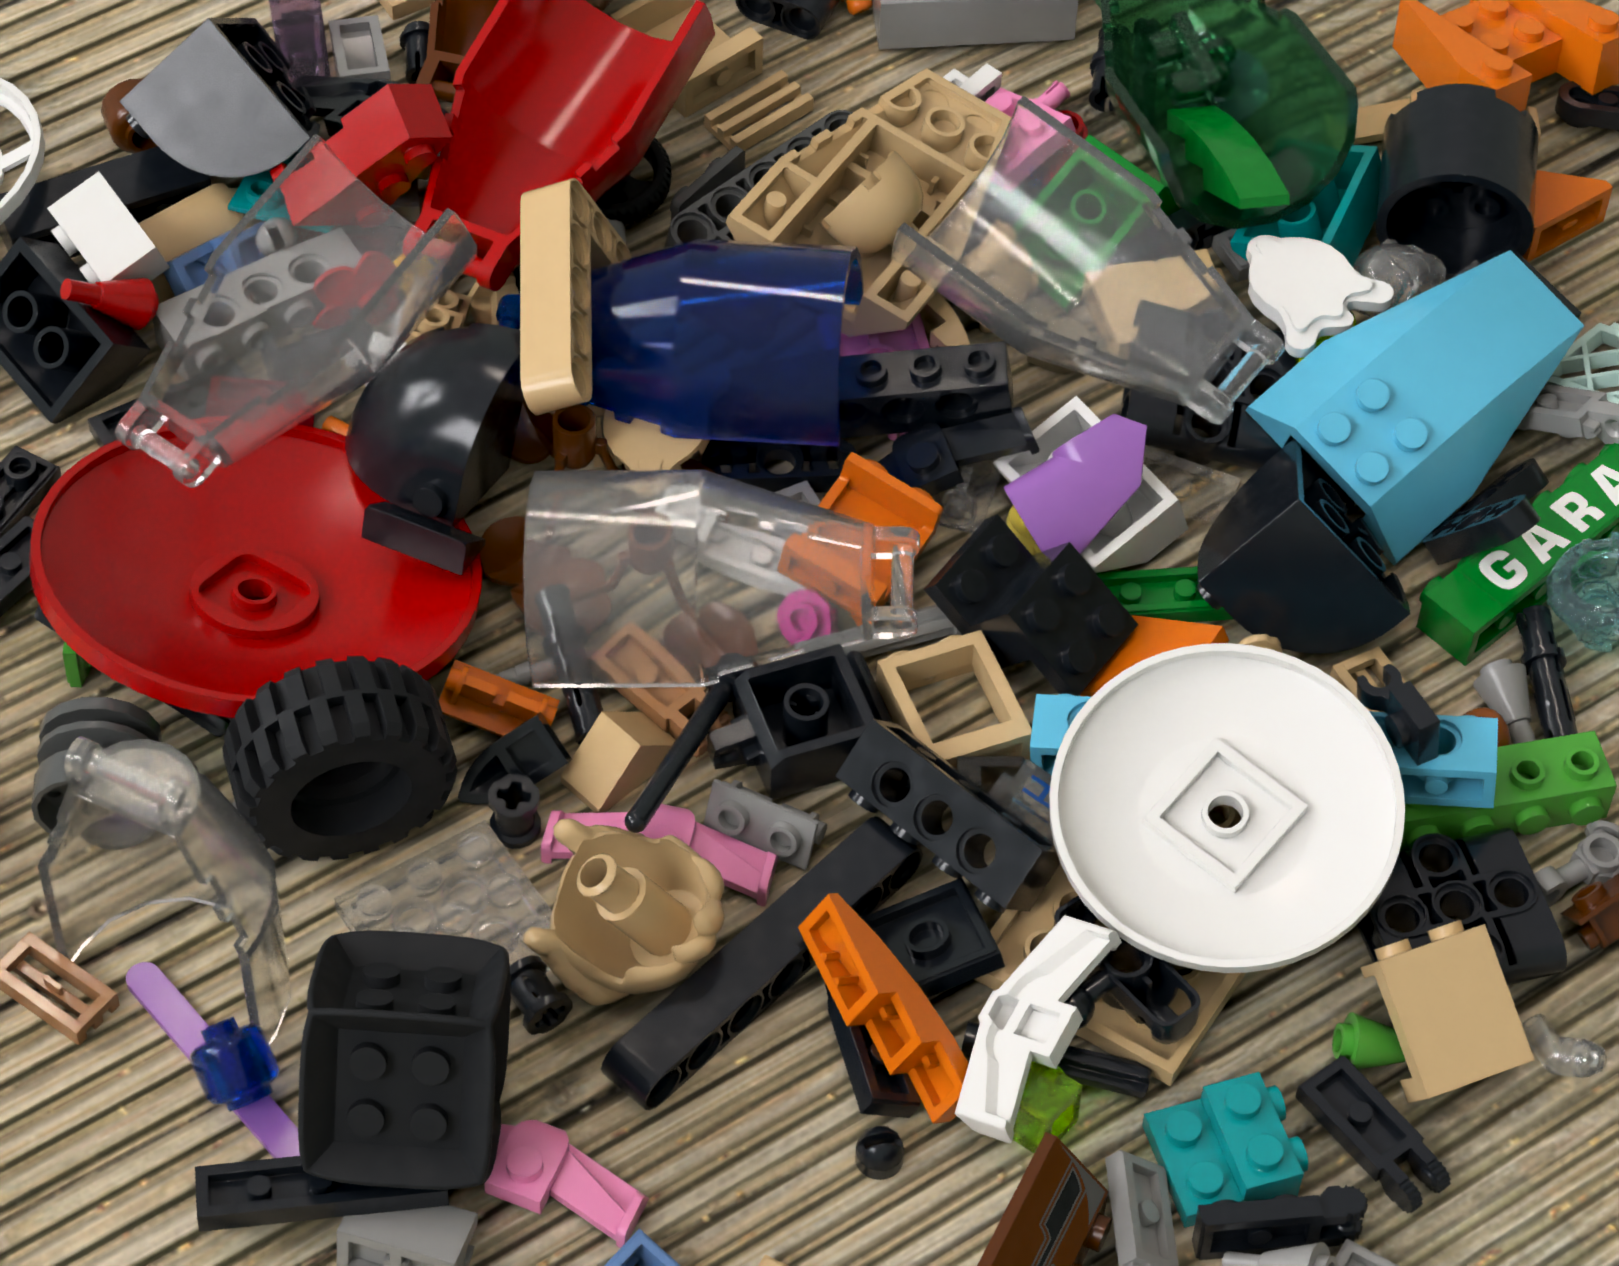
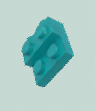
[1142,1072,1309,1228]

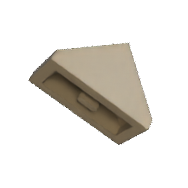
[561,711,676,813]

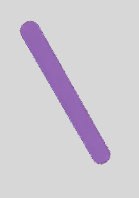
[126,962,300,1158]

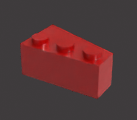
[270,84,453,226]

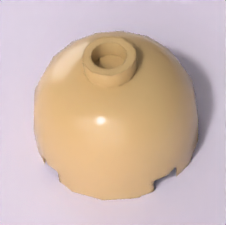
[819,151,924,254]

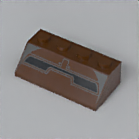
[977,1132,1113,1266]

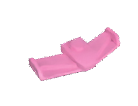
[541,804,779,906]
[484,1120,649,1248]

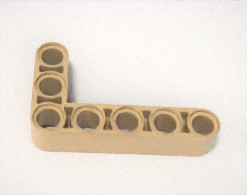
[520,178,635,415]

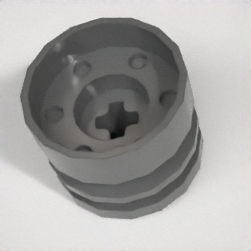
[31,697,162,846]

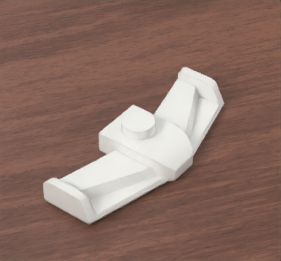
[954,915,1122,1143]

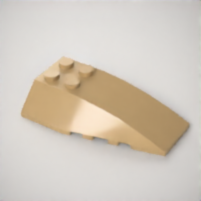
[726,68,1013,337]

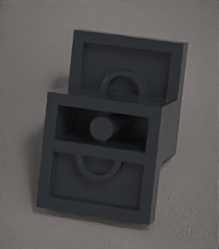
[924,514,1138,696]

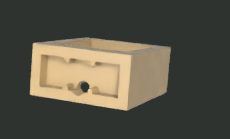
[876,630,1032,782]

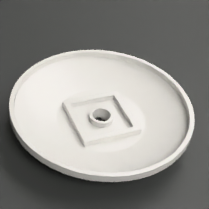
[1049,643,1405,973]

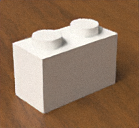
[47,171,170,284]

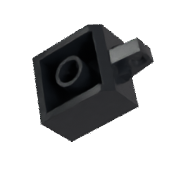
[707,644,874,800]

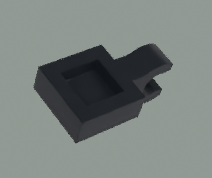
[1357,664,1440,766]

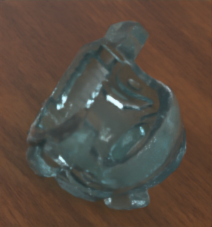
[1546,532,1619,652]

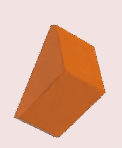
[1522,170,1613,262]

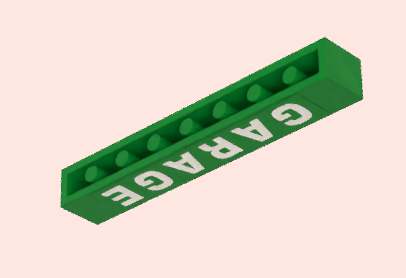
[1416,443,1619,666]

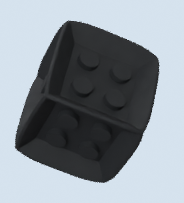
[298,930,511,1190]

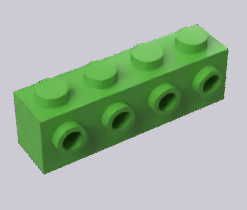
[1399,730,1617,852]

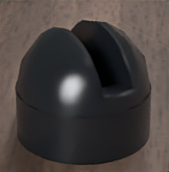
[855,1126,904,1180]

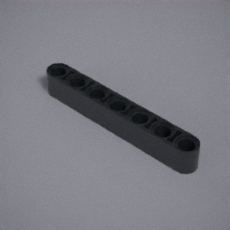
[601,816,923,1111]

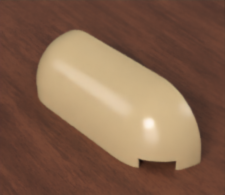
[138,183,261,303]

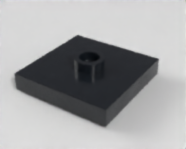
[862,878,1005,998]

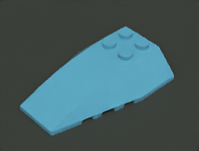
[1245,250,1584,566]

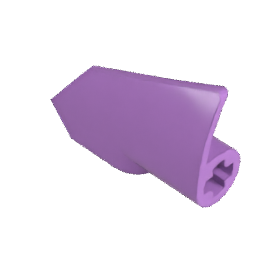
[1004,414,1148,555]

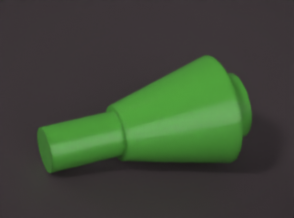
[1332,1012,1406,1070]

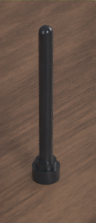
[624,650,756,833]

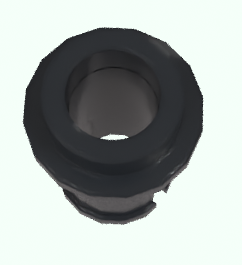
[400,21,429,84]

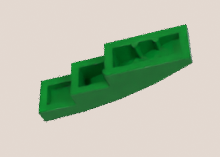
[1167,105,1290,209]

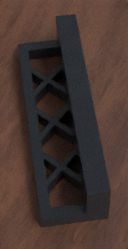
[195,1156,449,1232]

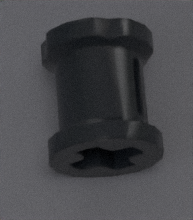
[488,774,541,849]
[510,955,573,1035]

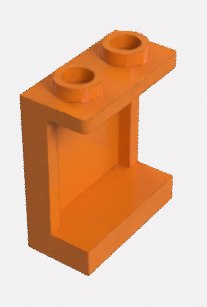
[775,452,943,624]

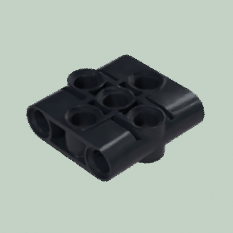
[1120,300,1296,470]
[1357,827,1567,985]

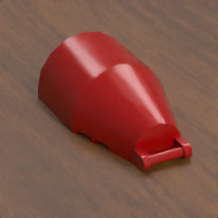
[403,0,715,291]

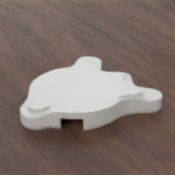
[1246,235,1394,358]

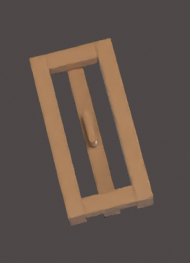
[0,931,120,1046]

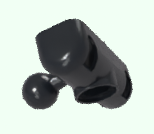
[1054,896,1201,1045]

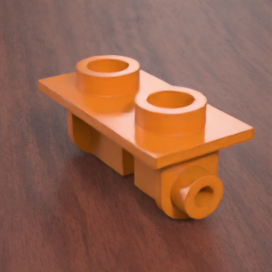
[438,659,560,737]

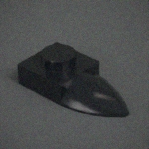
[458,712,572,804]

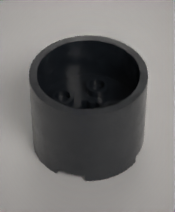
[1376,84,1538,281]

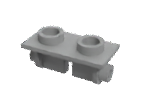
[703,779,827,871]

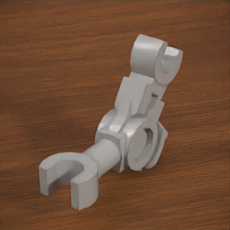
[1534,820,1619,907]

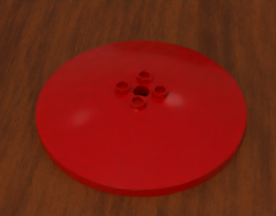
[29,418,482,718]

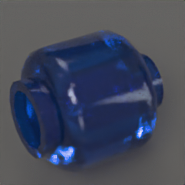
[190,1016,280,1112]

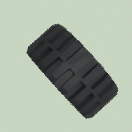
[222,656,458,861]

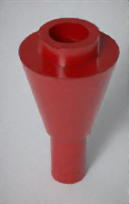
[60,278,159,330]

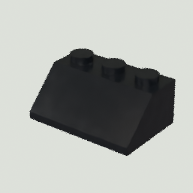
[0,237,151,424]

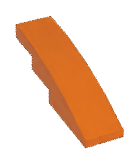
[798,893,969,1124]

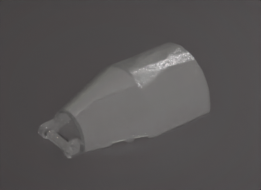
[891,96,1285,425]
[115,134,477,488]
[523,470,920,688]
[38,736,291,1054]

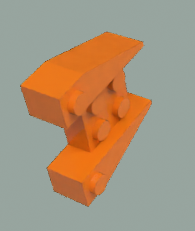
[1392,0,1619,112]

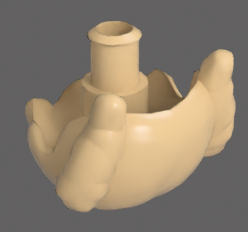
[523,819,724,1006]

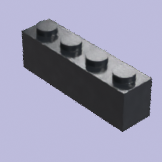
[0,146,211,258]

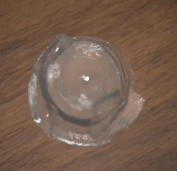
[1352,239,1446,319]

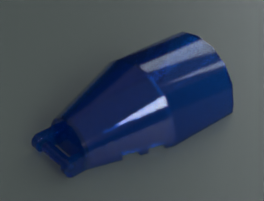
[496,239,864,446]

